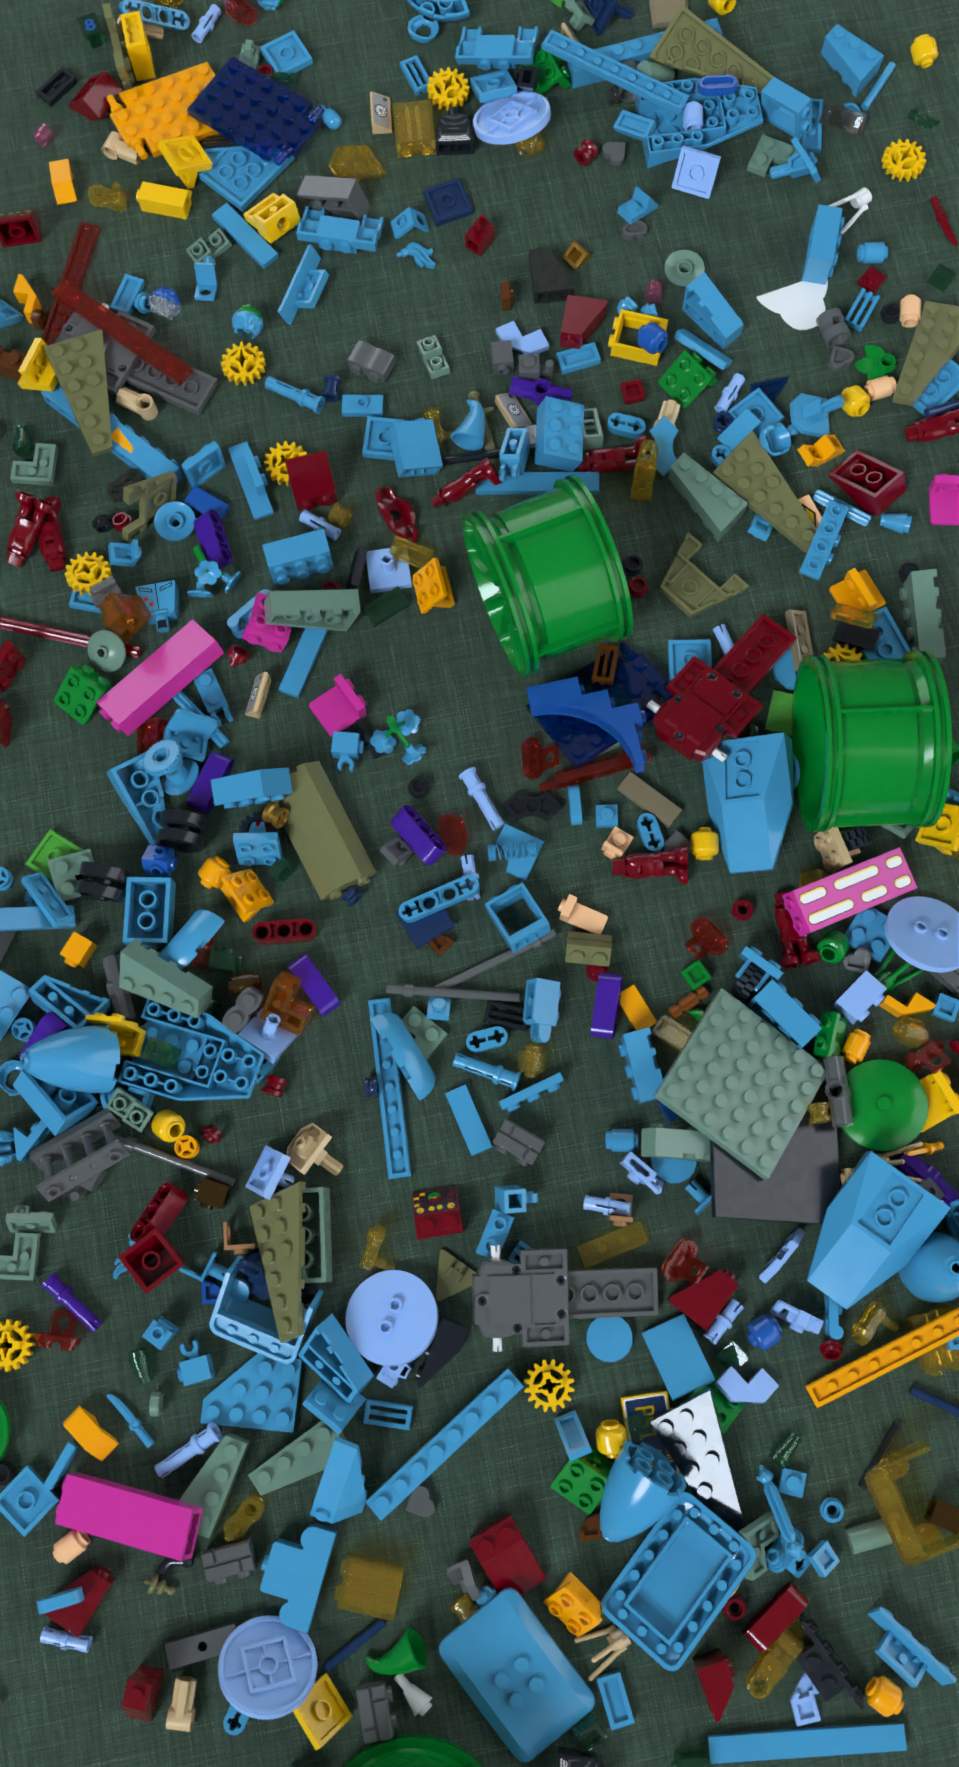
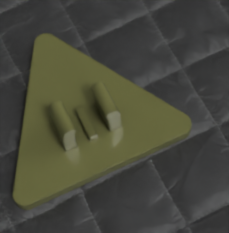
[436,1250,476,1301]

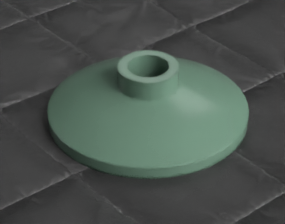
[664,250,705,287]
[87,630,126,672]

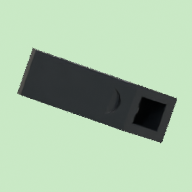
[415,1317,469,1388]

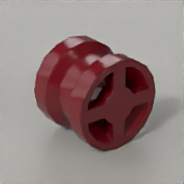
[573,139,598,166]
[261,1074,288,1098]

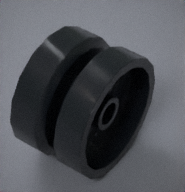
[155,809,208,853]
[75,861,130,903]

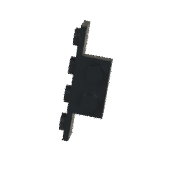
[795,1612,865,1710]

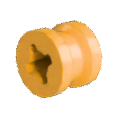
[174,1135,200,1159]

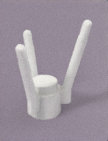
[829,187,872,235]

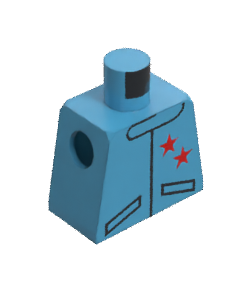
[135,580,179,633]

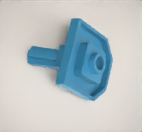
[770,136,821,184]
[790,393,845,437]

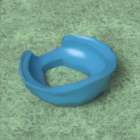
[407,14,439,43]
[0,1060,24,1096]

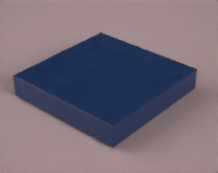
[423,178,473,227]
[395,898,455,949]

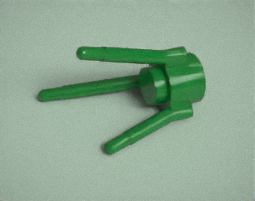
[873,949,925,993]

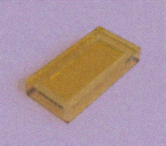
[389,535,434,569]
[831,603,879,629]
[651,1014,692,1052]

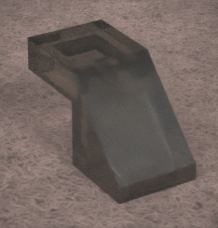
[819,102,869,135]

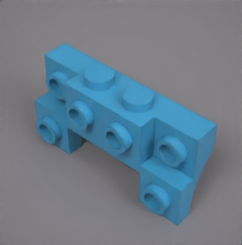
[455,26,539,70]
[296,206,384,254]

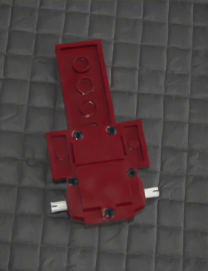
[647,613,797,763]

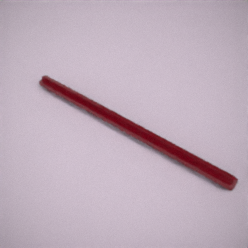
[0,616,142,658]

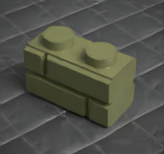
[565,931,612,967]

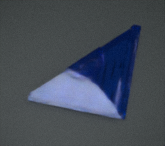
[750,377,788,403]

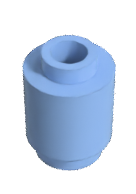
[683,101,703,131]

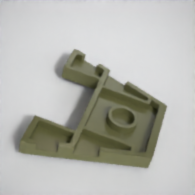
[102,3,135,91]
[122,471,177,544]
[660,533,749,618]

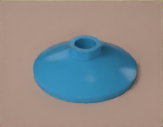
[154,501,196,541]

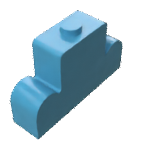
[260,1523,338,1633]

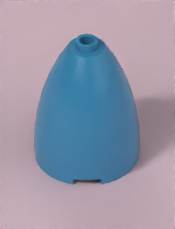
[20,1025,120,1093]
[898,1232,959,1303]
[600,1440,686,1542]

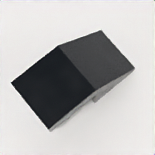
[513,65,539,92]

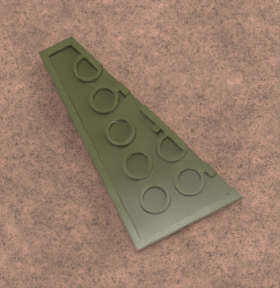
[648,5,774,97]
[892,301,959,406]
[44,329,113,457]
[712,430,817,554]
[249,1182,306,1343]

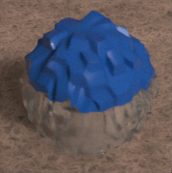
[148,287,181,320]

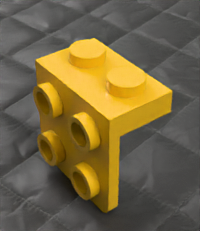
[85,1012,146,1057]
[920,1070,959,1133]

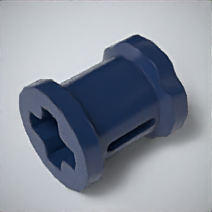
[321,374,342,402]

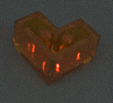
[98,593,152,643]
[260,970,316,1036]

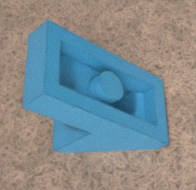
[617,186,659,225]
[13,1120,51,1163]

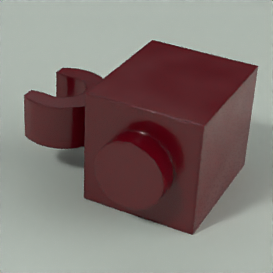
[465,215,495,257]

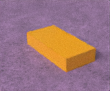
[620,985,657,1031]

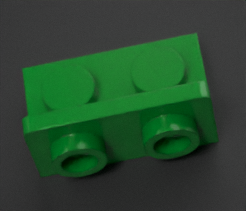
[813,1012,848,1059]

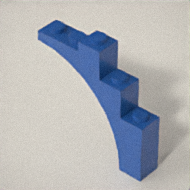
[526,677,647,773]

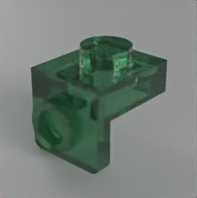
[142,1037,182,1070]

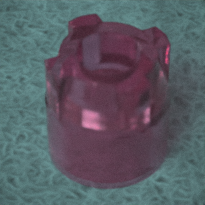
[32,123,55,147]
[646,280,663,303]

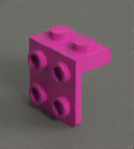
[929,473,959,525]
[241,593,292,653]
[309,674,367,737]

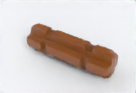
[668,986,709,1019]

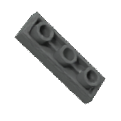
[164,1622,237,1670]

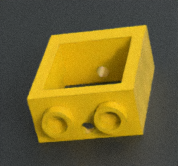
[120,11,156,81]
[608,309,668,366]

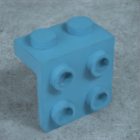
[163,709,218,762]

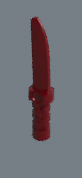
[929,196,958,246]

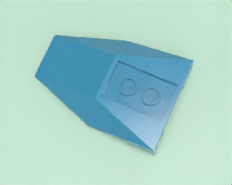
[635,78,763,169]
[702,732,794,874]
[117,999,265,1101]
[807,1151,951,1309]

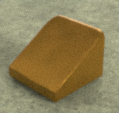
[562,241,592,271]

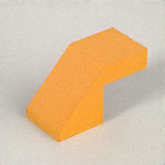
[49,159,78,205]
[13,274,42,324]
[798,434,845,467]
[878,992,935,1018]
[62,1405,119,1462]

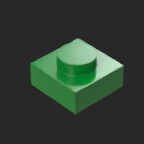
[680,960,712,991]

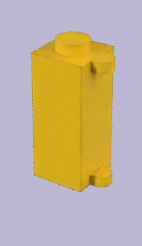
[136,181,192,220]

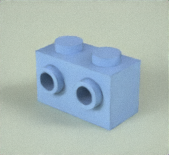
[833,970,887,1024]

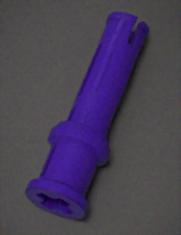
[41,1272,103,1334]

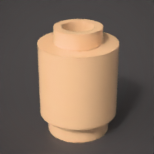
[900,294,921,328]
[864,376,897,401]
[53,1529,91,1564]

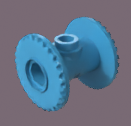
[142,739,200,796]

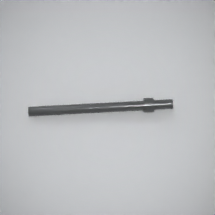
[434,929,557,989]
[386,984,520,1002]
[113,1132,237,1188]

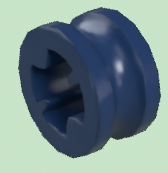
[713,412,733,433]
[342,886,364,907]
[365,1077,378,1098]

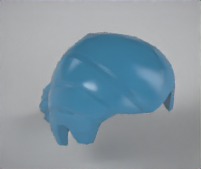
[759,422,798,457]

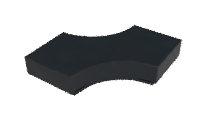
[502,791,563,822]

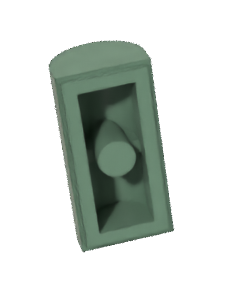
[636,60,675,82]
[845,1516,900,1555]

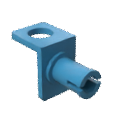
[194,256,218,301]
[685,1179,711,1216]
[179,1250,229,1282]

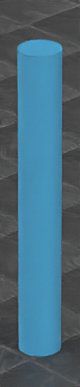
[861,62,896,111]

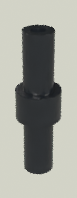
[356,718,381,759]

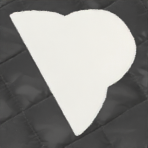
[757,278,828,330]

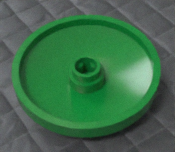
[835,1060,928,1151]

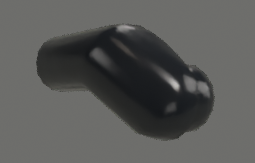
[158,1555,195,1575]

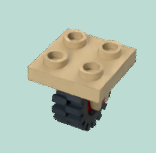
[814,827,873,875]

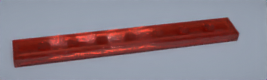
[42,222,100,346]
[52,279,193,386]

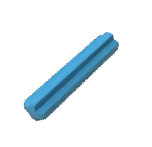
[813,489,872,526]

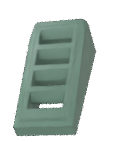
[583,408,603,450]

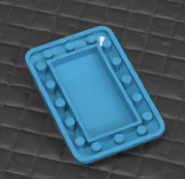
[601,1492,756,1671]
[439,1588,595,1762]

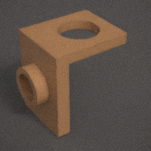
[608,1193,633,1227]
[223,1222,258,1254]

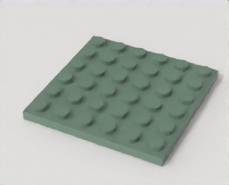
[653,988,825,1180]

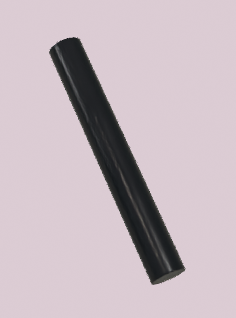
[445,449,501,465]
[858,1423,902,1490]

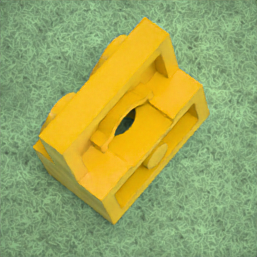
[243,193,301,243]

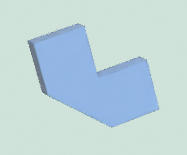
[496,321,549,355]
[759,1227,806,1283]
[714,1366,779,1404]
[789,1671,821,1726]

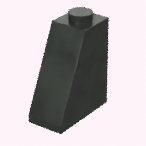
[529,248,574,304]

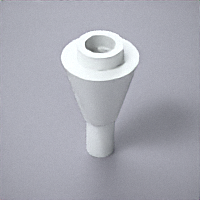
[394,1674,433,1717]

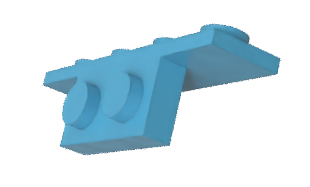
[278,245,329,325]
[228,442,274,520]
[799,500,849,581]
[867,1607,957,1688]

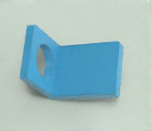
[390,207,429,240]

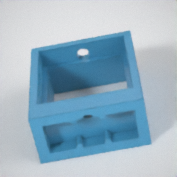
[761,77,812,140]
[485,882,551,954]

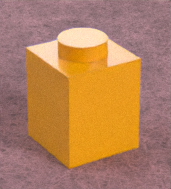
[60,932,98,968]

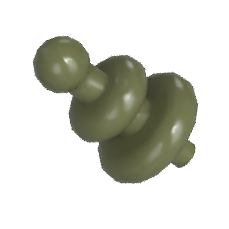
[144,1573,175,1595]

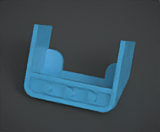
[209,1256,324,1364]

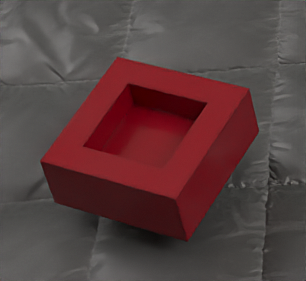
[857,266,887,295]
[620,379,645,405]

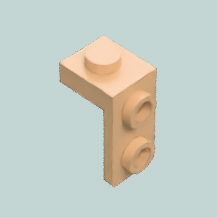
[558,894,608,934]

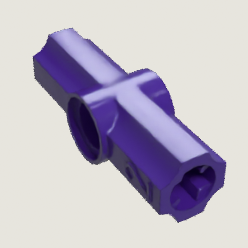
[509,376,572,405]
[896,1152,959,1207]

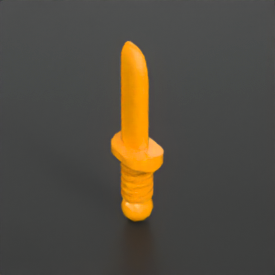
[904,1141,944,1156]

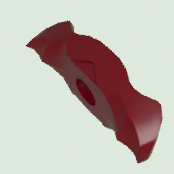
[375,487,419,548]

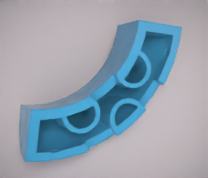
[406,0,470,22]
[158,910,225,970]
[370,1012,436,1101]

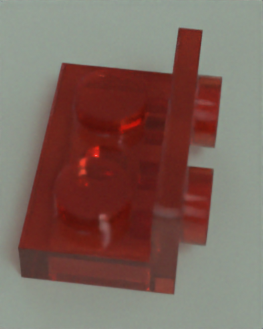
[137,717,168,756]

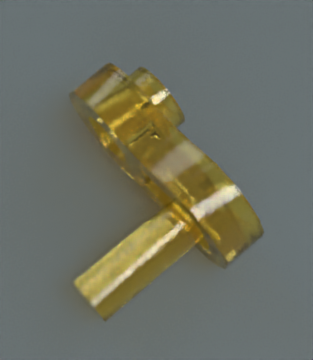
[88,182,128,211]
[423,407,453,446]
[360,1224,396,1271]
[851,1300,899,1346]
[224,1495,264,1541]

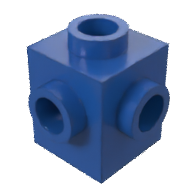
[141,844,178,878]

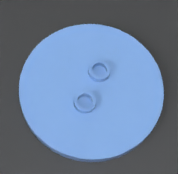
[473,91,551,145]
[885,896,959,973]
[346,1270,439,1366]
[218,1615,317,1720]

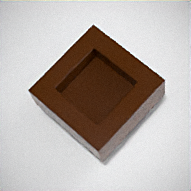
[501,281,514,311]

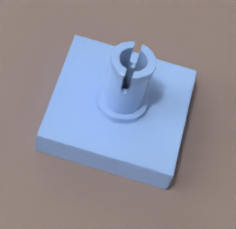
[672,146,721,199]
[366,546,412,593]
[238,1008,299,1064]
[245,1145,294,1200]

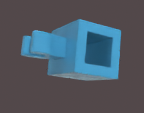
[331,731,364,772]
[495,1185,538,1214]
[177,1340,216,1386]

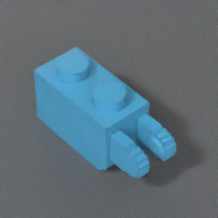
[499,428,531,481]
[523,978,561,1044]

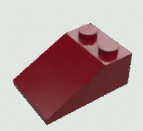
[285,450,338,511]
[828,450,906,516]
[469,1512,547,1595]

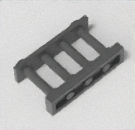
[29,1108,130,1202]

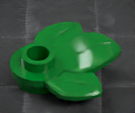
[855,345,896,381]

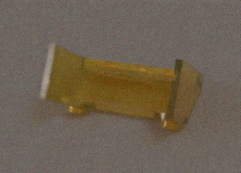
[865,1440,959,1566]

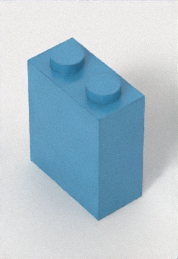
[388,418,443,478]

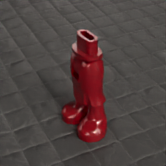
[904,408,959,443]
[578,435,649,474]
[430,457,502,508]
[6,490,55,567]
[28,496,67,572]
[612,844,688,885]
[774,891,822,969]

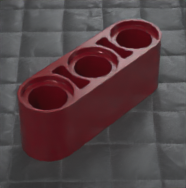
[252,919,318,945]
[130,1182,187,1243]
[742,1581,809,1653]

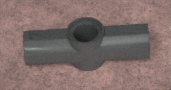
[102,954,137,1021]
[823,1056,854,1127]

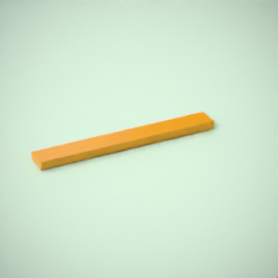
[805,1307,959,1408]

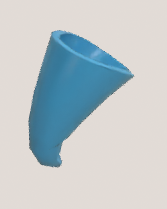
[450,399,485,451]

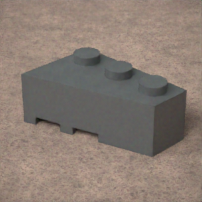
[297,175,371,225]

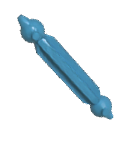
[756,1464,804,1562]

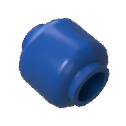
[637,322,668,354]
[746,1314,783,1350]

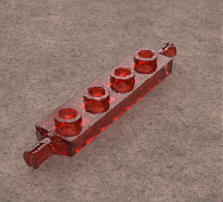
[539,752,653,793]

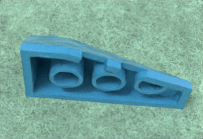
[106,752,165,845]
[310,1437,368,1524]

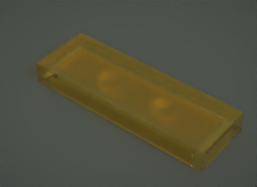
[576,1221,649,1268]

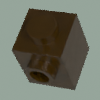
[194,1178,232,1210]
[924,1495,959,1535]

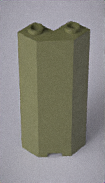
[270,761,377,900]

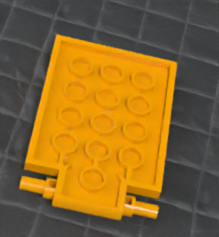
[106,62,242,160]

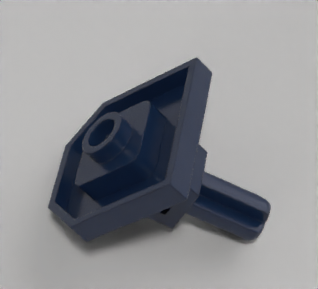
[585,0,633,35]
[236,1252,270,1300]

